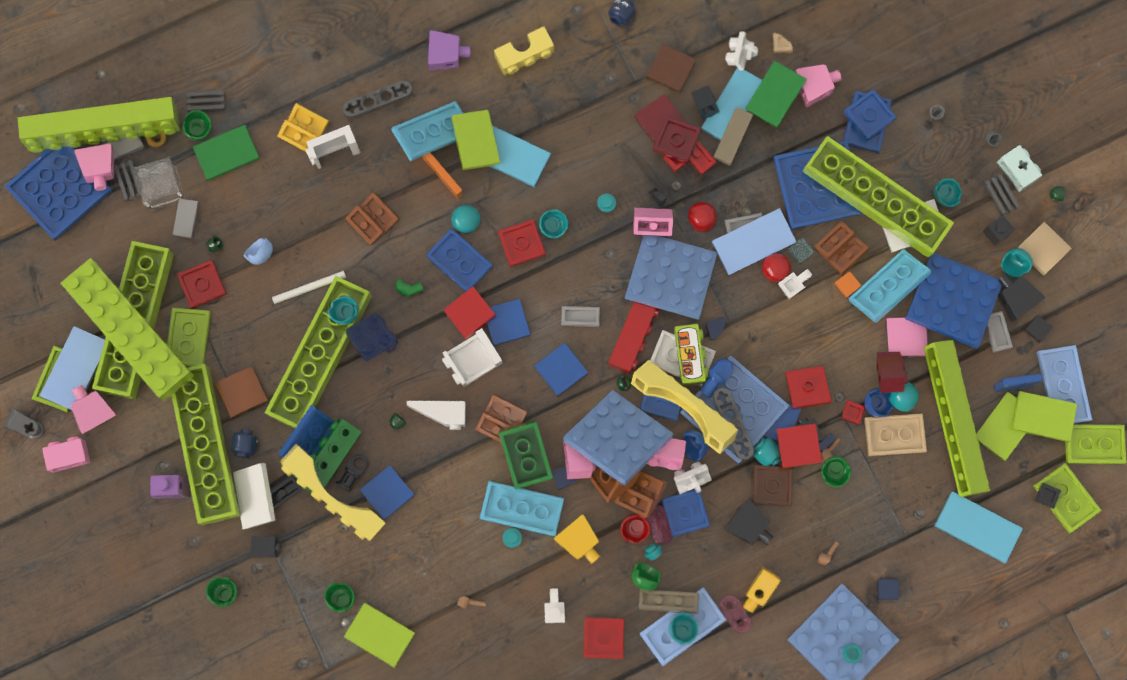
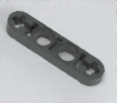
[343,81,413,119]
[714,388,754,461]

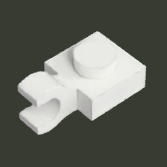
[778,269,812,299]
[545,589,565,623]

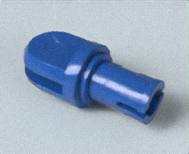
[699,358,733,398]

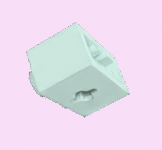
[997,145,1042,192]

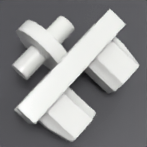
[726,32,758,70]
[674,461,712,494]

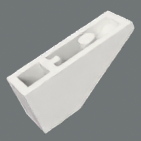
[407,401,466,430]

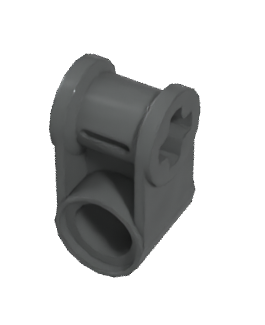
[3,408,45,439]

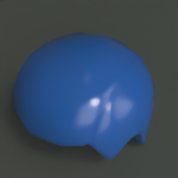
[864,388,893,417]
[683,430,709,462]

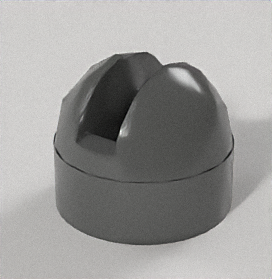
[930,104,945,120]
[985,130,1002,146]

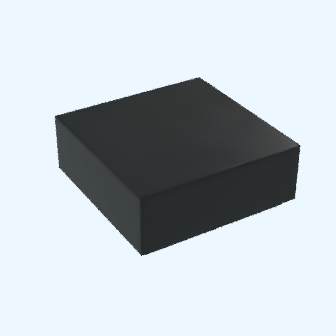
[1025,315,1053,342]
[1034,483,1061,509]

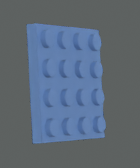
[625,235,717,320]
[680,355,790,464]
[563,390,673,486]
[787,584,899,680]

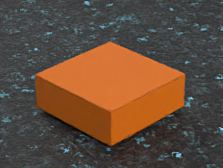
[834,271,862,298]

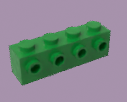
[296,418,361,493]

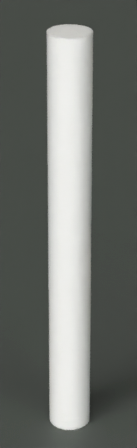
[272,271,346,304]

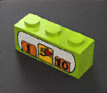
[674,324,709,386]

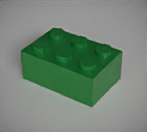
[499,420,553,489]

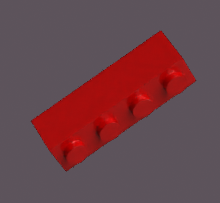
[608,302,660,374]

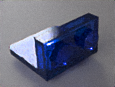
[346,311,398,361]

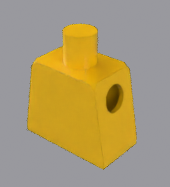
[554,514,600,564]
[743,567,781,613]

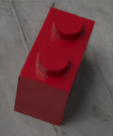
[876,352,908,393]

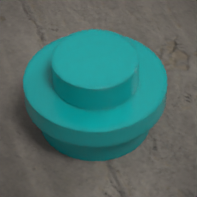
[597,194,616,213]
[503,528,522,548]
[644,543,663,561]
[842,644,862,664]

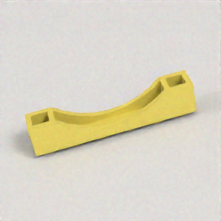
[631,360,738,454]
[280,444,385,541]

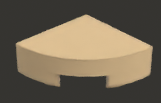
[773,33,793,53]

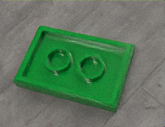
[745,61,807,128]
[193,124,260,181]

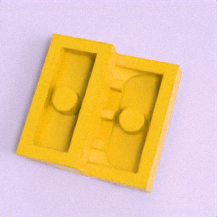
[277,103,330,152]

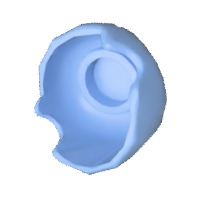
[243,238,273,265]

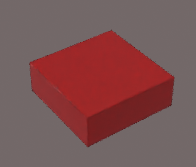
[840,400,865,425]

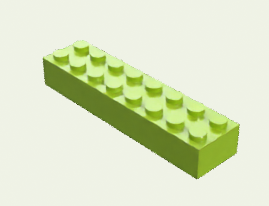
[17,97,180,153]
[802,136,954,258]
[92,241,174,400]
[61,258,194,401]
[265,276,372,429]
[172,363,240,526]

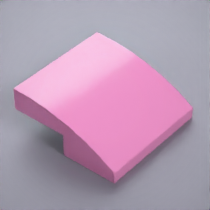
[887,318,927,357]

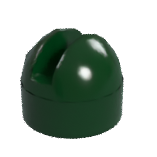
[1050,186,1065,202]
[206,236,223,253]
[616,375,632,391]
[389,413,406,429]

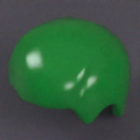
[182,110,211,141]
[821,456,851,488]
[631,562,661,591]
[205,577,238,607]
[324,582,356,612]

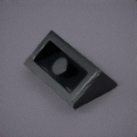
[269,473,303,509]

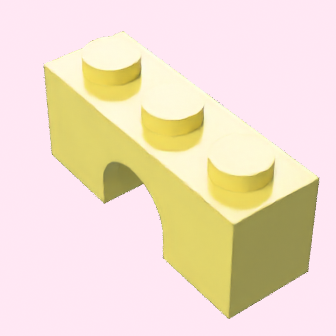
[494,27,554,75]

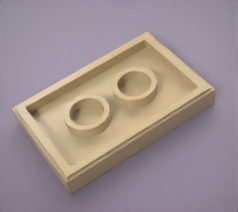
[864,413,927,457]

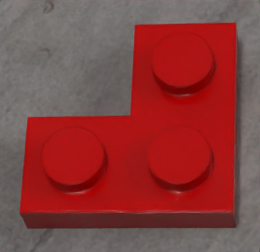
[663,141,716,175]

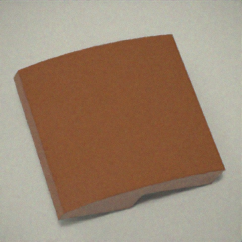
[345,192,400,245]
[814,221,869,276]
[214,367,268,419]
[475,394,528,443]
[615,470,667,518]

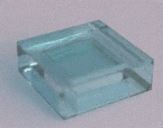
[787,238,814,265]

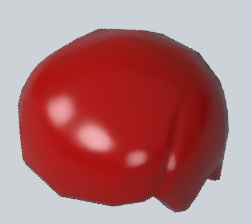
[688,201,717,232]
[762,253,792,282]
[620,514,651,544]

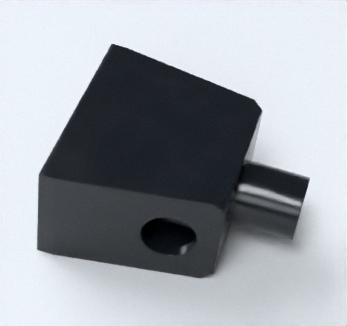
[998,274,1045,322]
[724,499,774,546]

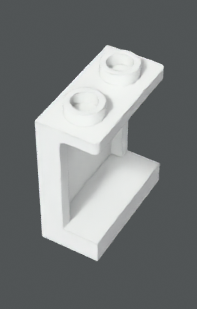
[306,125,360,169]
[442,328,503,387]

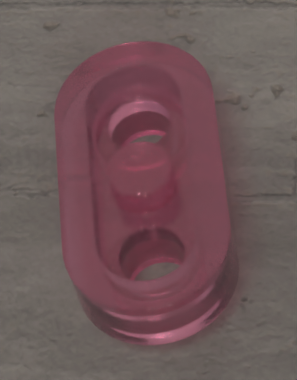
[648,505,672,545]
[720,596,751,633]

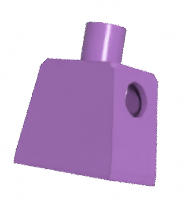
[428,31,471,71]
[150,475,190,499]

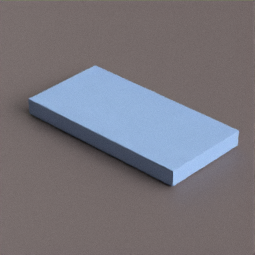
[711,208,796,275]
[40,326,105,410]
[1037,345,1092,424]
[639,587,727,666]

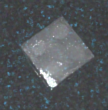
[133,157,184,209]

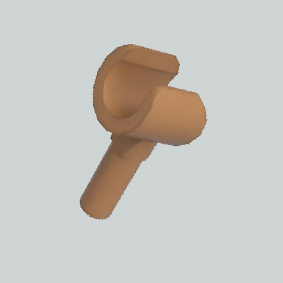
[820,438,841,462]
[817,541,839,565]
[457,596,486,609]

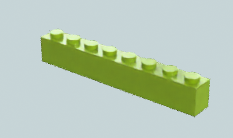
[923,340,990,497]

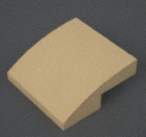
[1018,222,1072,276]

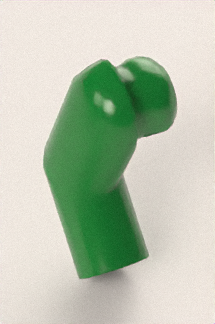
[395,279,424,297]

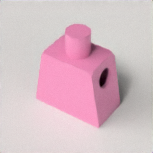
[795,64,841,107]
[74,143,114,191]
[70,385,116,434]

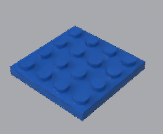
[773,141,863,230]
[4,146,112,241]
[905,253,1002,349]

